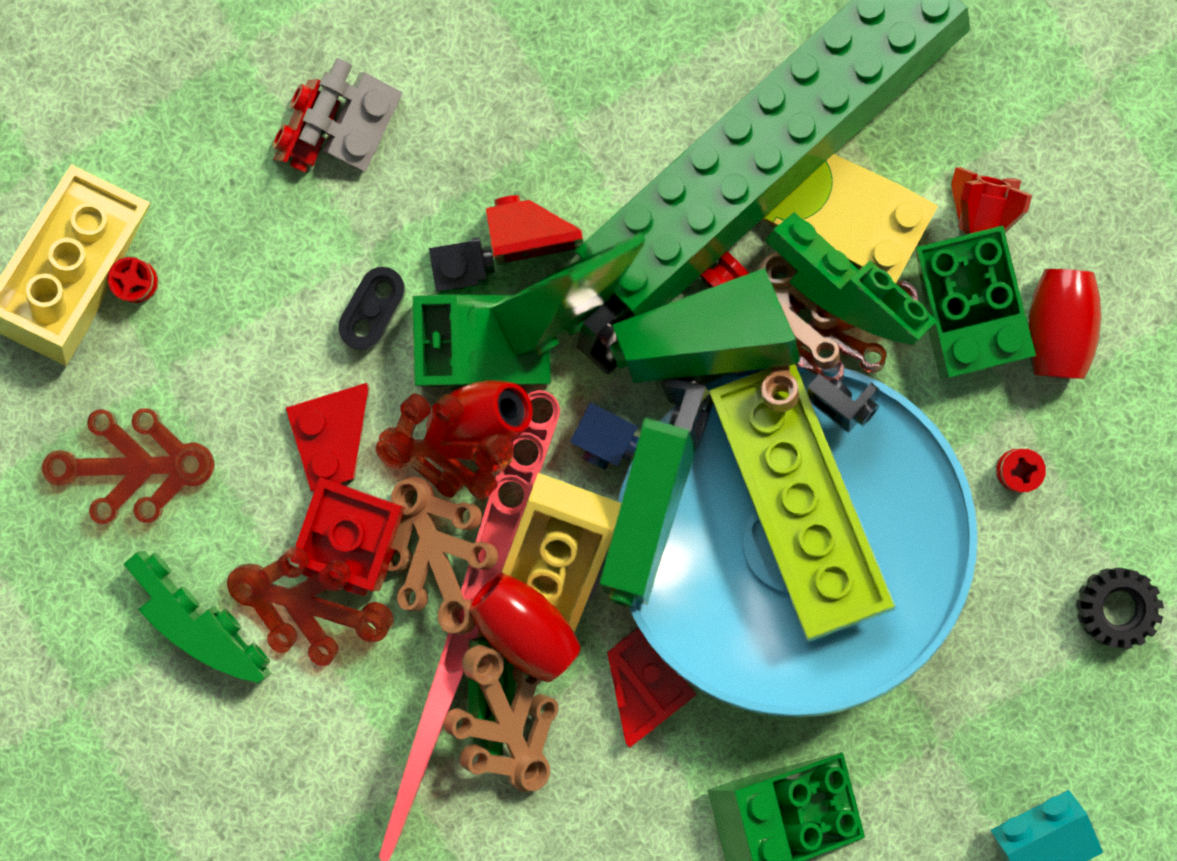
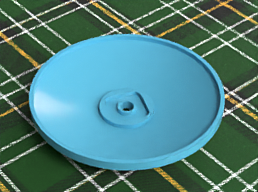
[618,362,978,718]

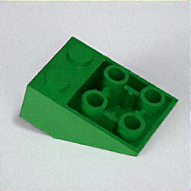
[915,226,1036,379]
[413,294,551,387]
[707,752,865,861]

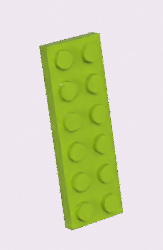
[709,364,895,642]

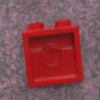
[290,477,405,596]

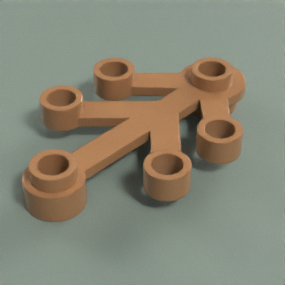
[732,252,840,412]
[388,476,498,635]
[444,645,559,792]

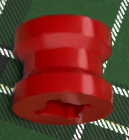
[700,251,749,288]
[108,257,159,303]
[996,449,1046,492]

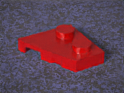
[607,627,696,748]

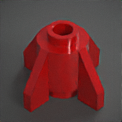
[951,167,1032,235]

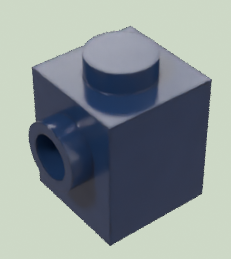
[570,403,639,470]

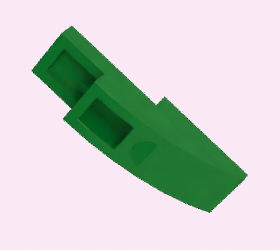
[765,212,937,346]
[123,551,271,683]

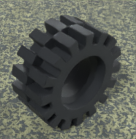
[1076,567,1164,649]

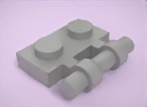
[299,58,403,172]

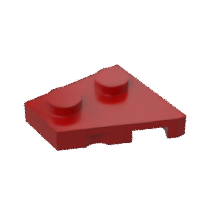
[285,383,370,492]

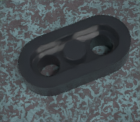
[338,267,406,350]

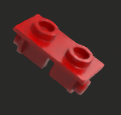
[272,79,341,173]

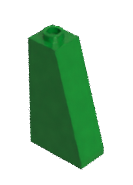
[610,268,800,383]
[600,418,695,608]

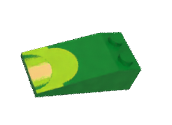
[491,232,646,356]

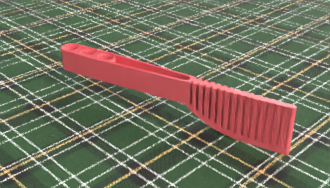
[379,390,560,861]

